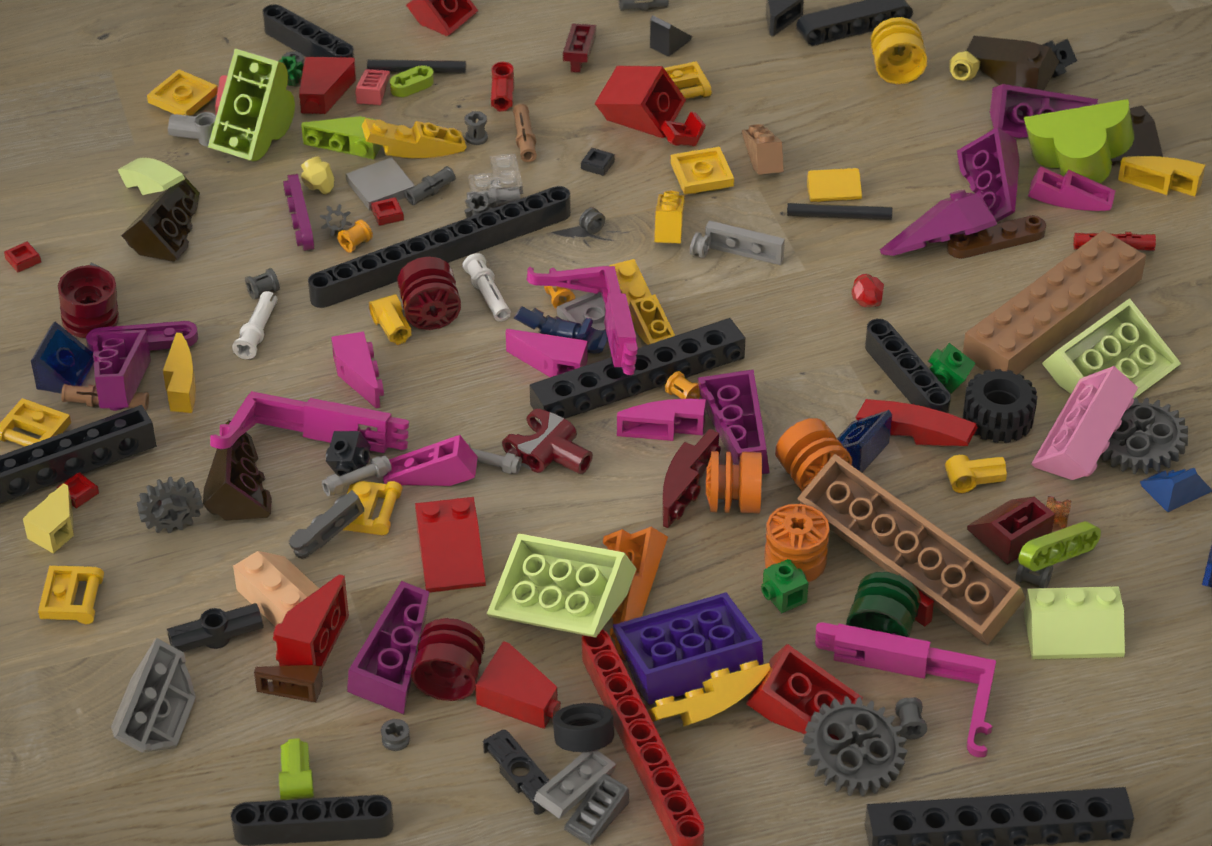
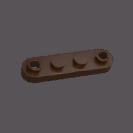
[947,215,1046,259]

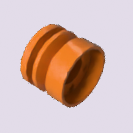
[775,418,852,492]
[706,451,762,513]
[764,504,830,582]

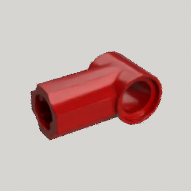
[491,61,515,111]

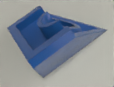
[1140,468,1212,512]

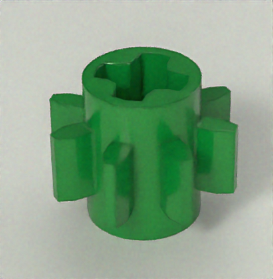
[279,56,304,86]

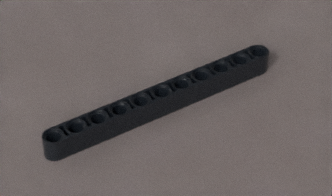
[308,186,571,308]

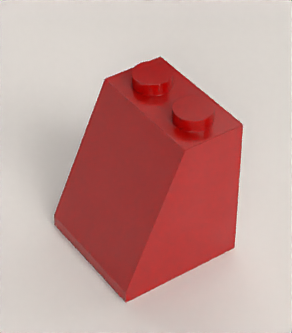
[594,66,686,138]

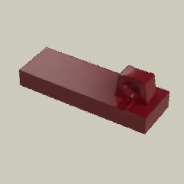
[563,23,596,73]

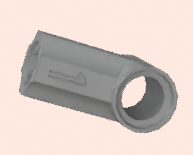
[168,112,216,146]

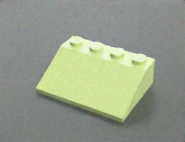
[1042,298,1181,398]
[487,533,637,637]

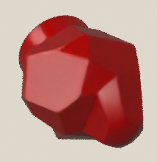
[851,274,884,307]

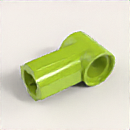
[279,738,314,800]

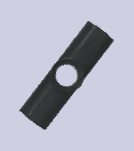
[167,603,264,652]

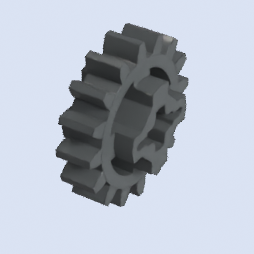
[137,477,203,533]

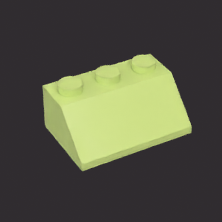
[1023,586,1125,659]

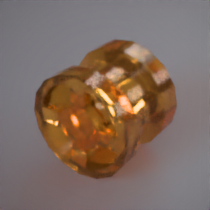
[1046,496,1072,529]

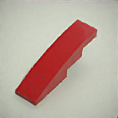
[856,399,977,446]

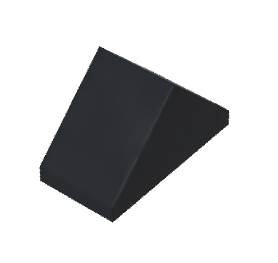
[766,0,804,37]
[650,15,692,57]

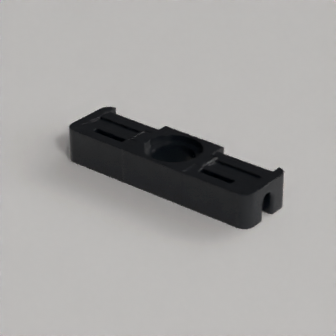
[483,729,550,815]

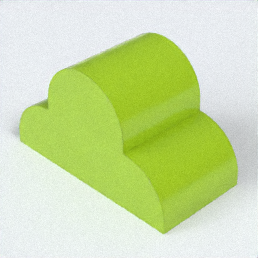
[208,48,295,161]
[1024,99,1134,184]

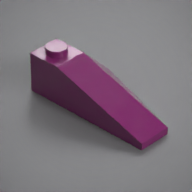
[990,84,1098,138]
[957,127,1020,222]
[880,189,997,256]

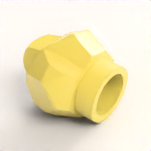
[949,51,980,81]
[301,156,334,194]

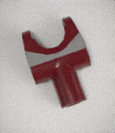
[502,409,593,474]

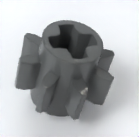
[464,192,497,218]
[319,204,352,236]

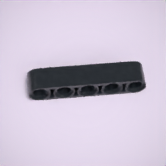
[796,0,913,46]
[262,4,354,58]
[865,318,951,413]
[231,795,394,846]

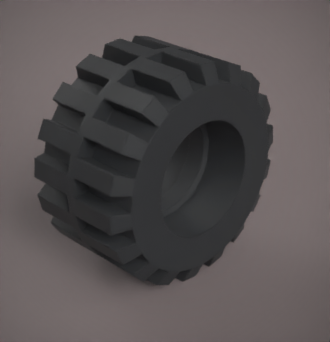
[963,369,1038,443]

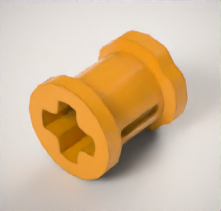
[337,219,373,253]
[544,286,575,309]
[665,371,700,399]

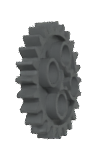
[1102,398,1188,474]
[803,696,907,796]

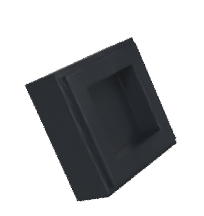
[581,148,615,176]

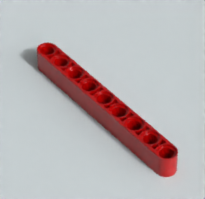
[582,629,705,846]

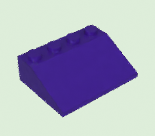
[613,592,764,705]

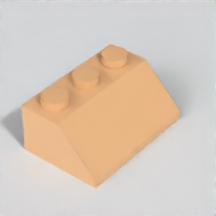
[233,551,319,627]

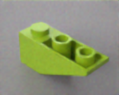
[301,116,382,159]

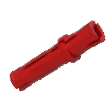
[1073,231,1156,251]

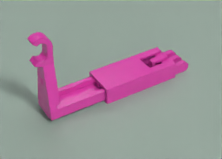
[527,266,638,375]
[210,391,409,453]
[815,622,996,757]

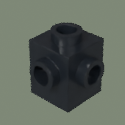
[1042,39,1077,78]
[326,431,371,476]

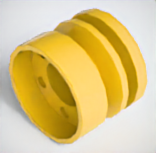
[871,17,927,84]

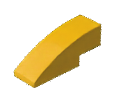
[1118,156,1206,197]
[163,332,196,413]

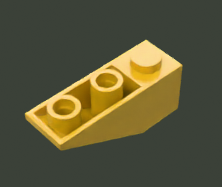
[654,191,685,243]

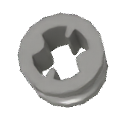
[690,232,711,258]

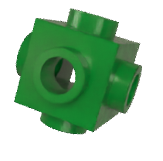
[928,343,976,394]
[761,559,809,614]

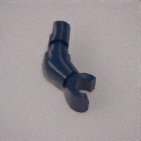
[514,306,608,354]

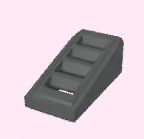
[564,774,629,846]

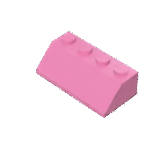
[1031,366,1138,480]

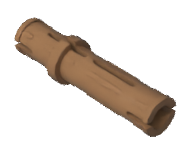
[513,104,537,162]
[61,384,149,410]

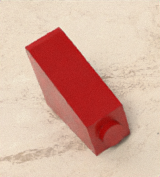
[299,57,356,114]
[476,641,561,729]

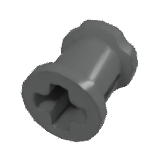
[464,111,488,145]
[245,268,280,299]
[1015,564,1053,588]
[895,697,928,740]

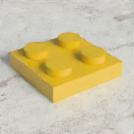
[147,69,218,116]
[670,147,734,195]

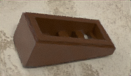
[254,665,323,703]

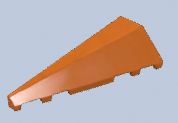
[603,527,668,660]

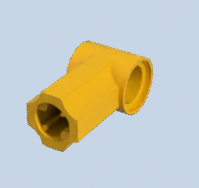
[369,294,412,345]
[945,455,1007,493]

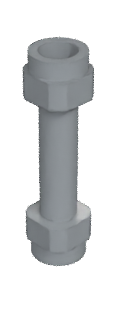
[467,443,522,474]
[322,455,392,496]

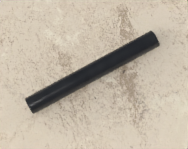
[367,59,466,73]
[787,203,893,220]

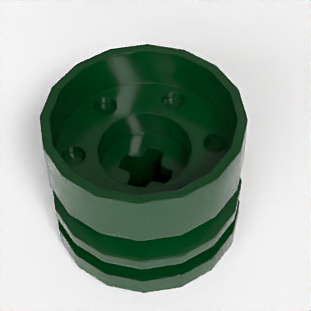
[846,572,921,637]

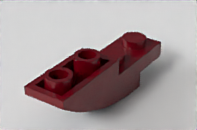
[662,429,721,528]

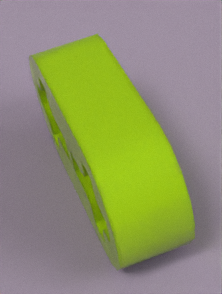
[390,66,434,97]

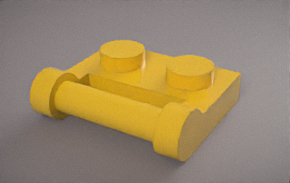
[664,61,712,99]
[0,398,71,446]
[343,481,403,535]
[38,566,104,624]

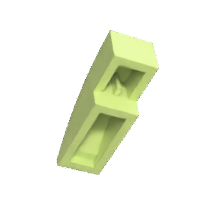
[117,157,185,195]

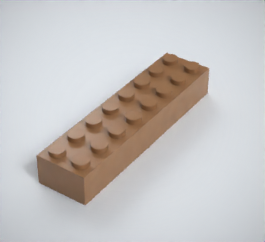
[963,230,1146,375]
[797,454,1026,646]

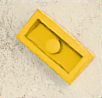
[807,168,862,202]

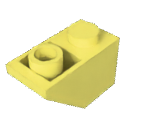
[23,484,74,554]

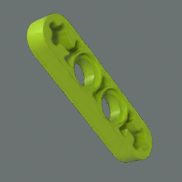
[1018,521,1101,571]

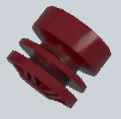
[397,256,461,330]
[58,265,119,338]
[411,618,485,701]

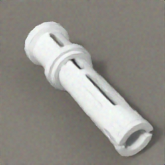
[463,253,511,322]
[232,291,278,359]

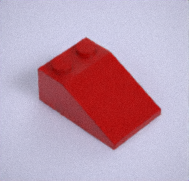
[415,497,486,593]
[273,574,349,669]
[746,644,863,740]

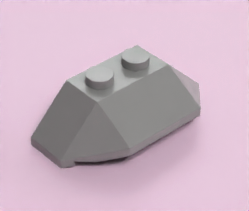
[111,638,196,753]

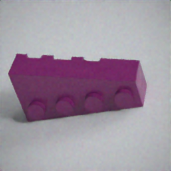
[92,330,151,411]
[698,369,770,475]
[347,581,429,715]

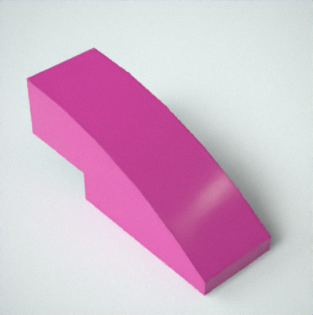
[1028,166,1115,211]
[617,399,706,441]

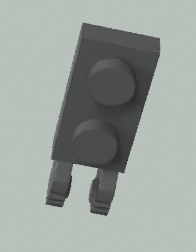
[289,490,365,559]

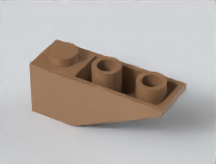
[742,124,784,175]

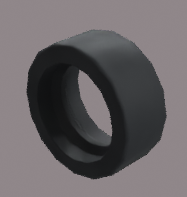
[553,703,614,752]

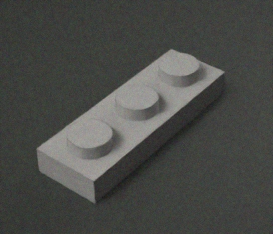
[705,220,785,265]
[534,750,616,819]

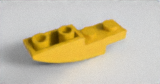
[362,118,467,158]
[609,259,675,345]
[648,660,771,727]

